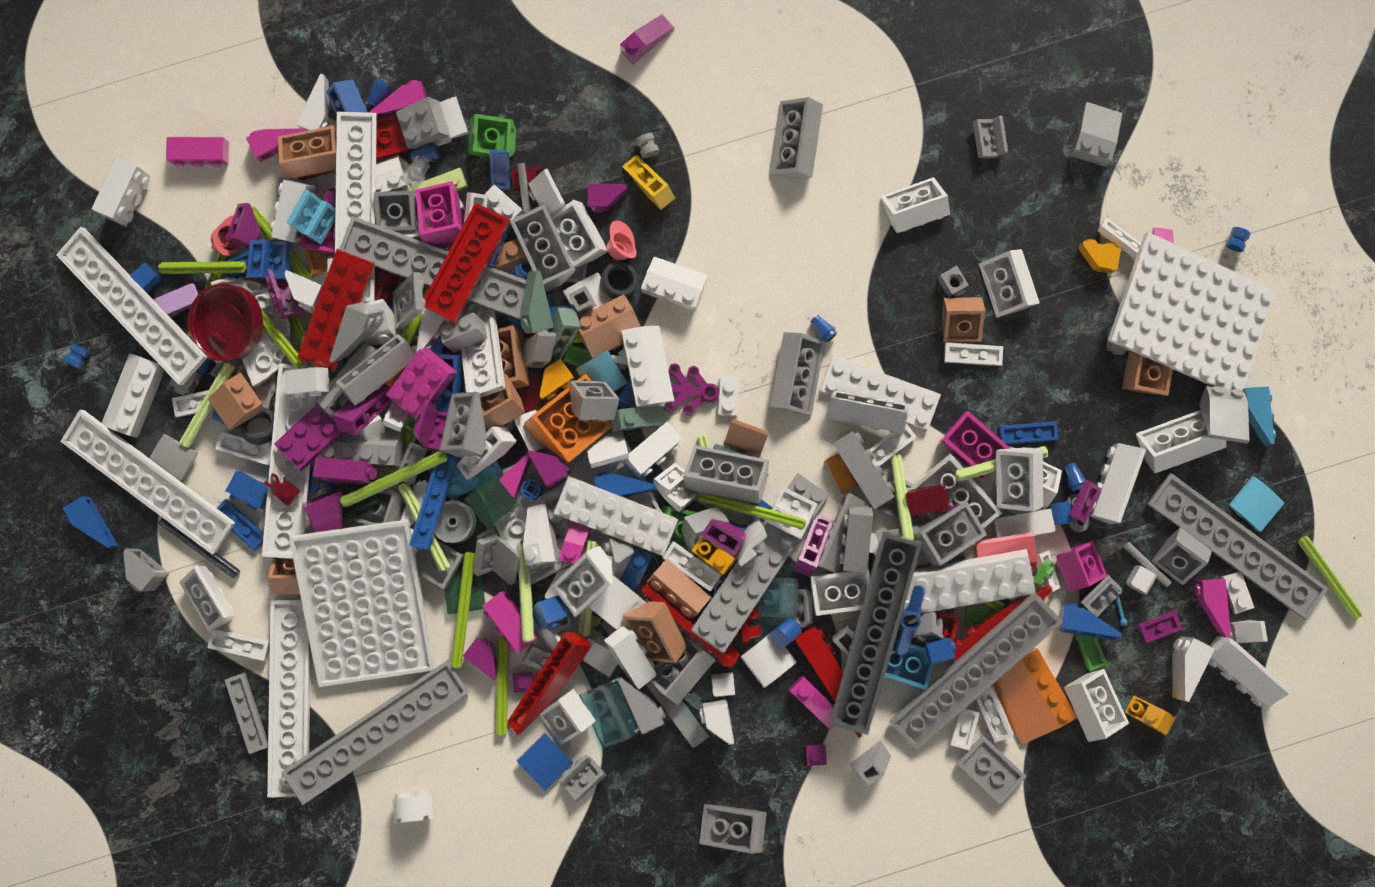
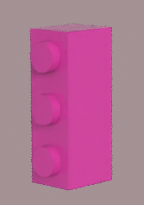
[166,137,229,167]

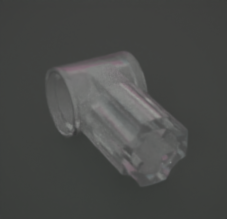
[399,156,430,190]

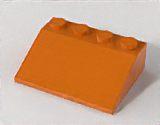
[524,374,612,463]
[993,648,1077,744]

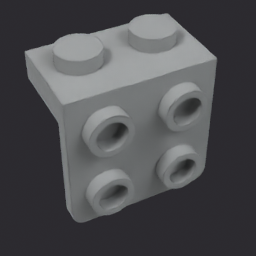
[473,534,519,585]

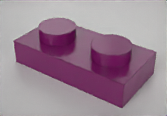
[1069,480,1102,523]
[1137,611,1182,643]

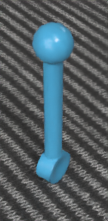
[1116,596,1127,626]

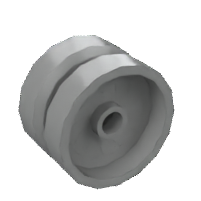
[435,500,477,543]

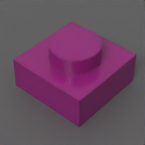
[512,671,533,693]
[806,744,827,766]

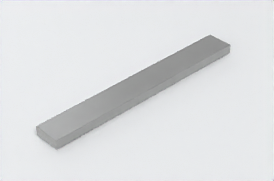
[600,620,709,748]

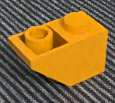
[1078,239,1121,274]
[540,358,575,401]
[691,537,737,575]
[1125,696,1176,736]

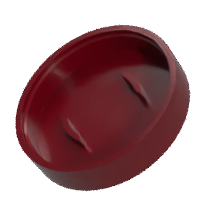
[188,283,264,362]

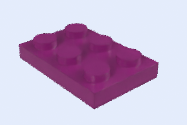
[274,404,344,472]

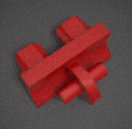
[736,607,762,642]

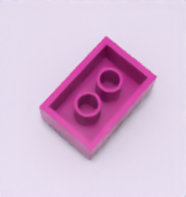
[416,181,463,247]
[386,348,458,419]
[939,411,1011,479]
[483,591,540,653]

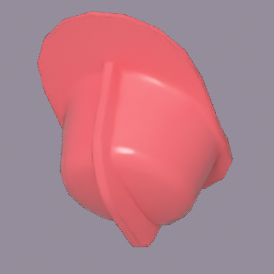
[210,215,241,256]
[606,221,637,262]

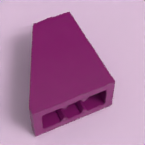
[313,457,377,485]
[302,488,342,533]

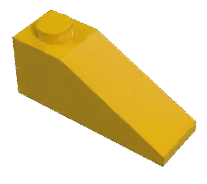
[622,155,675,210]

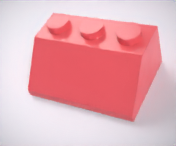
[973,532,1037,572]

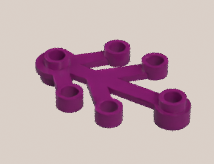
[664,363,719,415]

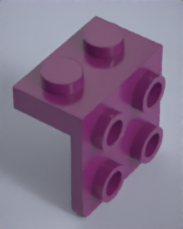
[265,269,304,320]
[414,400,448,453]

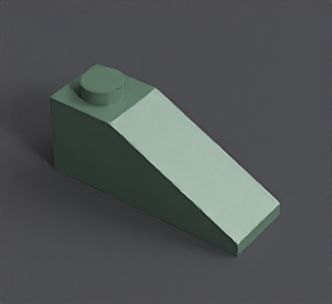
[521,270,554,333]
[548,308,581,363]
[611,406,667,432]

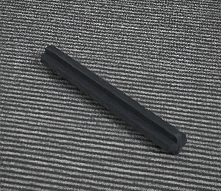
[159,517,240,578]

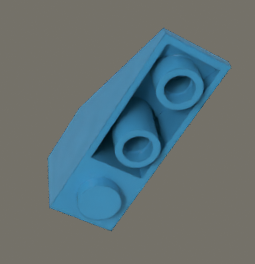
[1243,386,1276,445]

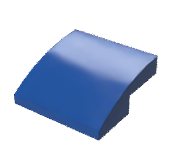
[246,240,292,280]
[516,733,573,791]

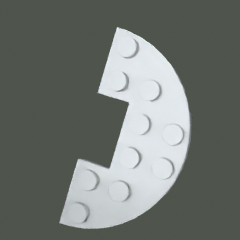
[211,278,291,387]

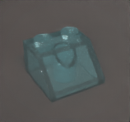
[755,578,798,618]

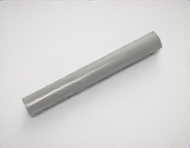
[517,163,531,214]
[1123,542,1171,587]

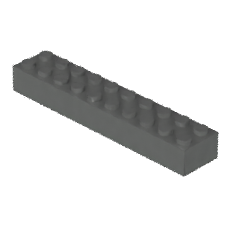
[829,531,922,735]

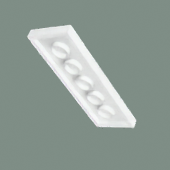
[458,301,506,398]
[820,355,941,431]
[554,476,678,556]

